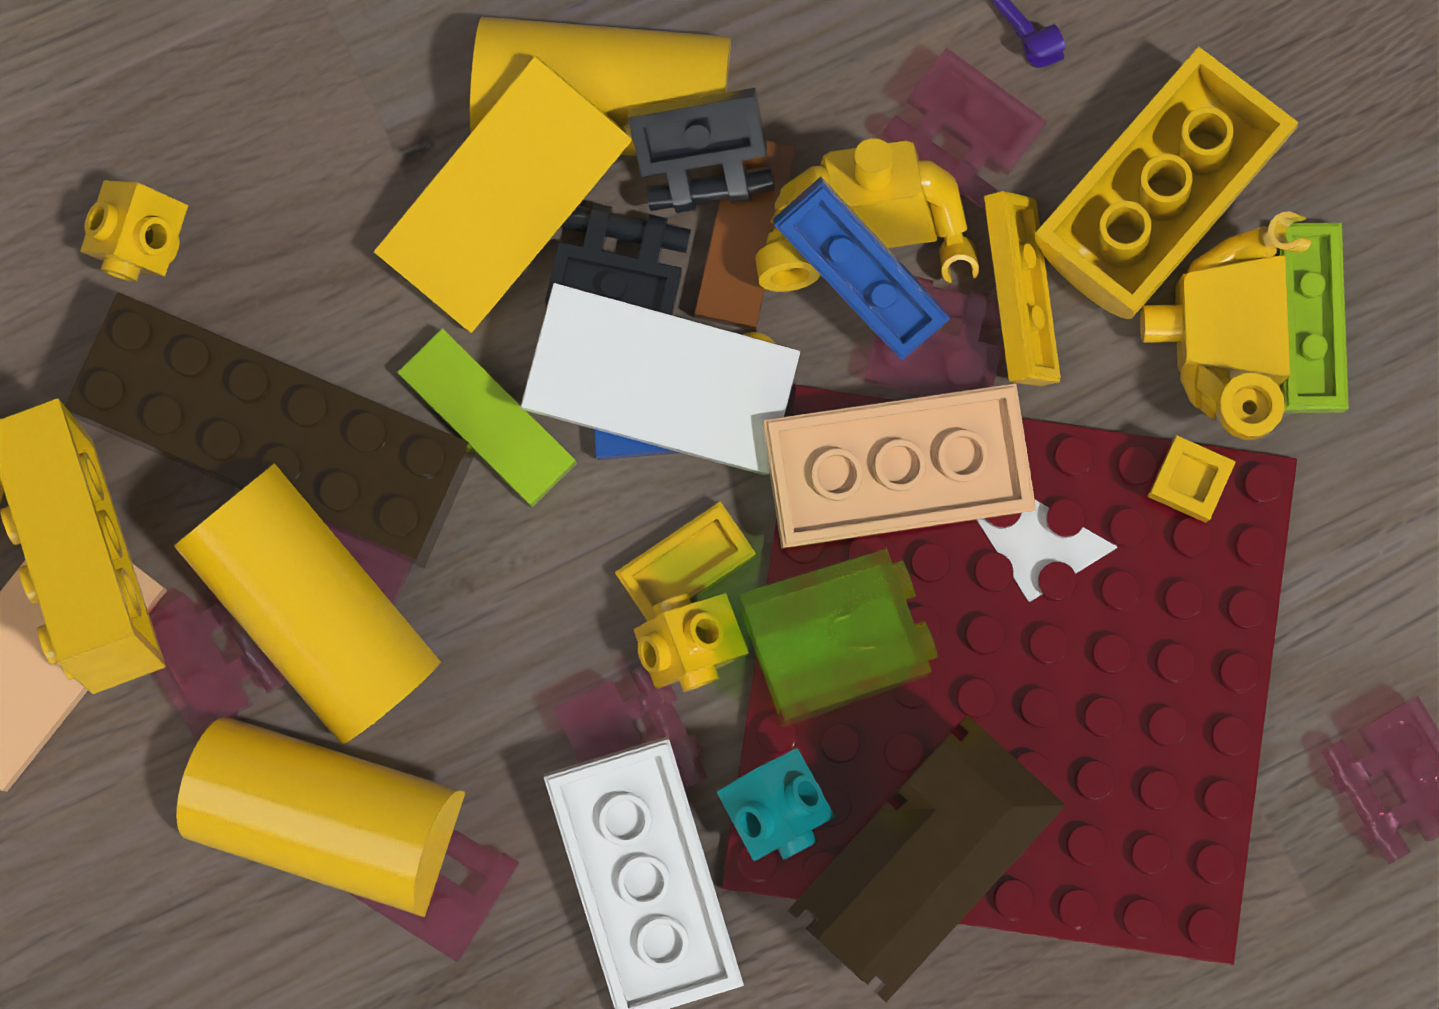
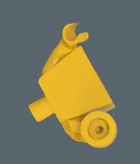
[755,138,979,292]
[1140,211,1311,440]

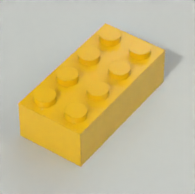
[0,398,166,694]

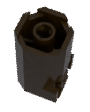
[787,715,1066,1003]

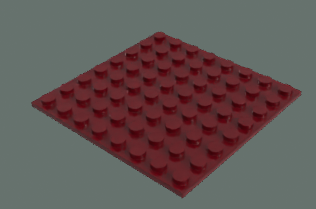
[721,385,1297,965]

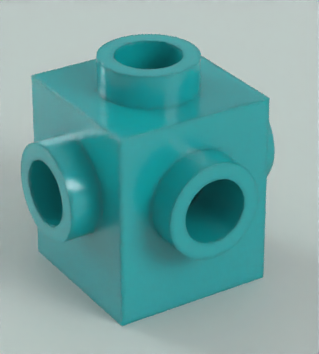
[717,748,835,861]

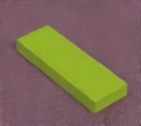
[1276,223,1349,413]
[397,328,577,508]

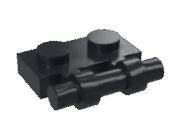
[628,88,775,213]
[545,203,691,316]

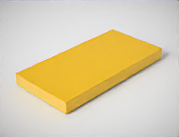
[374,56,633,333]

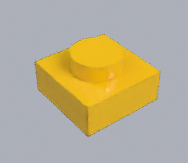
[1148,435,1236,523]

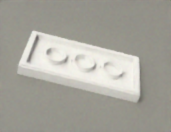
[520,283,800,476]
[544,736,744,1009]

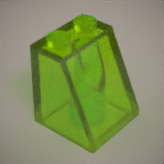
[739,549,938,728]

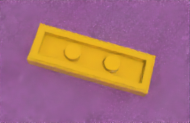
[984,191,1061,386]

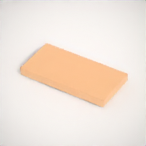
[762,384,1036,549]
[0,560,167,792]

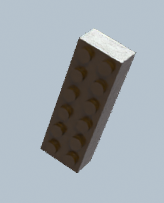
[65,292,475,568]

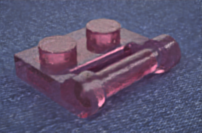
[349,829,520,962]

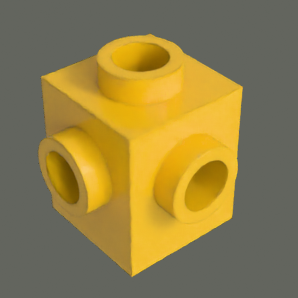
[80,180,189,283]
[633,593,749,692]

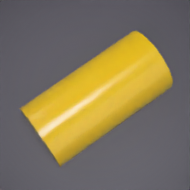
[470,16,731,156]
[1035,46,1299,319]
[174,463,441,745]
[176,716,466,917]

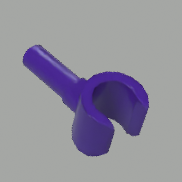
[992,0,1066,68]

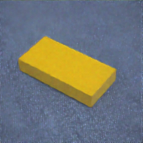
[615,501,756,621]

